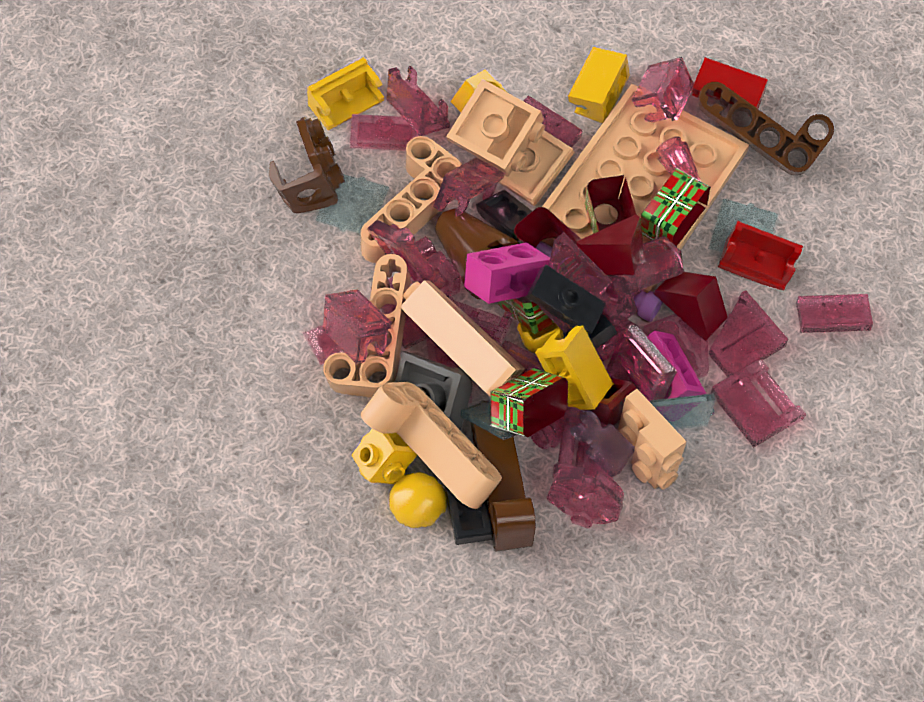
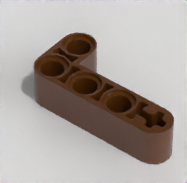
[698,82,834,176]
[471,416,536,552]

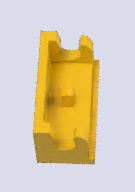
[568,47,630,123]
[307,57,384,130]
[535,326,613,411]

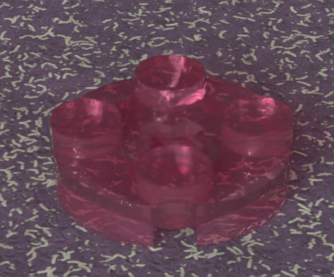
[547,467,624,528]

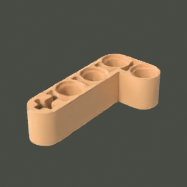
[361,136,463,263]
[323,254,411,398]
[361,382,502,509]

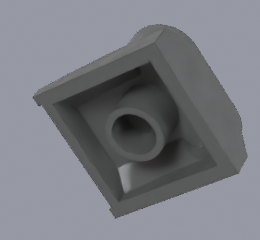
[395,351,472,430]

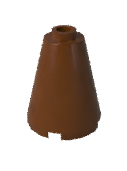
[435,208,520,299]

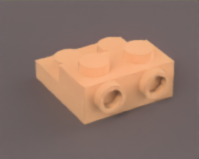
[446,79,545,177]
[618,389,687,490]

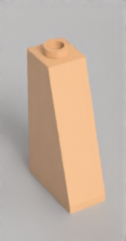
[400,280,525,397]

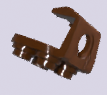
[269,117,345,213]

